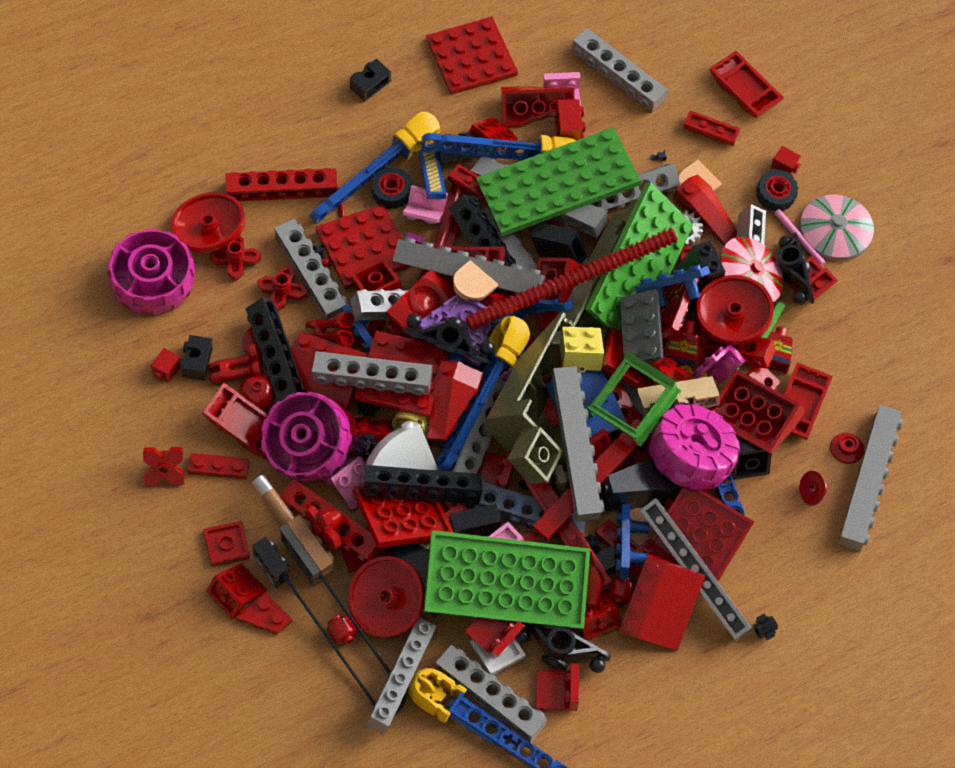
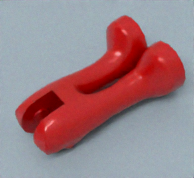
[305,311,354,347]
[207,344,263,384]

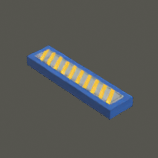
[419,150,446,199]

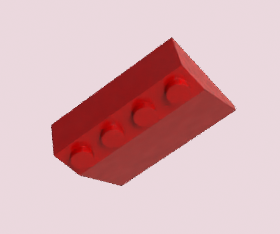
[291,332,368,410]
[710,370,805,454]
[619,554,706,651]

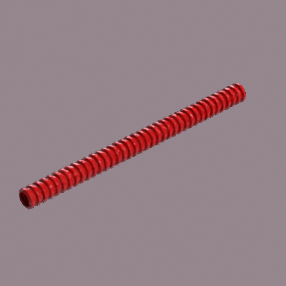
[465,227,677,331]

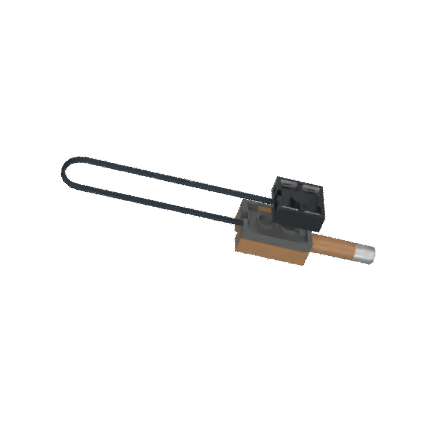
[252,475,406,713]

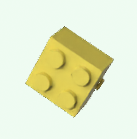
[560,327,604,373]

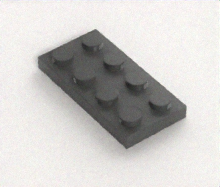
[620,289,663,367]

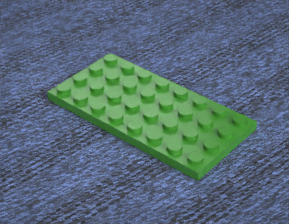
[476,127,641,237]
[585,182,693,332]
[423,530,590,629]

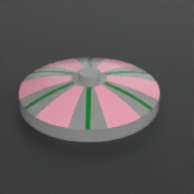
[800,195,874,261]

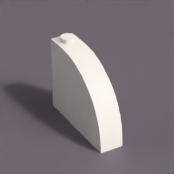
[365,421,439,471]

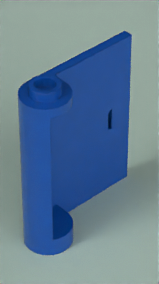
[546,369,627,436]

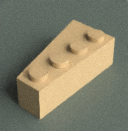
[637,376,720,419]

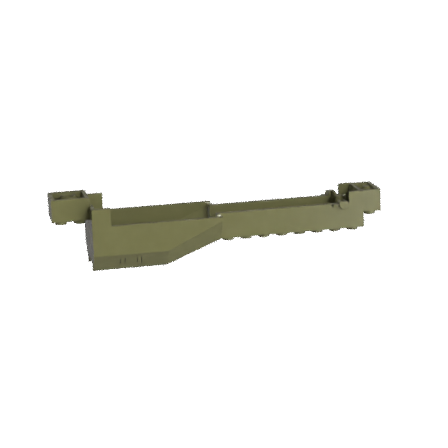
[484,199,638,484]

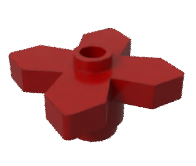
[210,236,262,281]
[257,265,307,311]
[647,357,693,386]
[143,447,184,486]
[302,503,343,549]

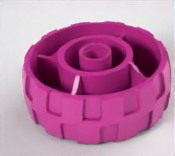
[108,229,195,315]
[261,392,353,482]
[648,404,740,491]

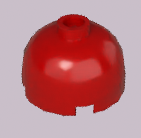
[239,376,276,413]

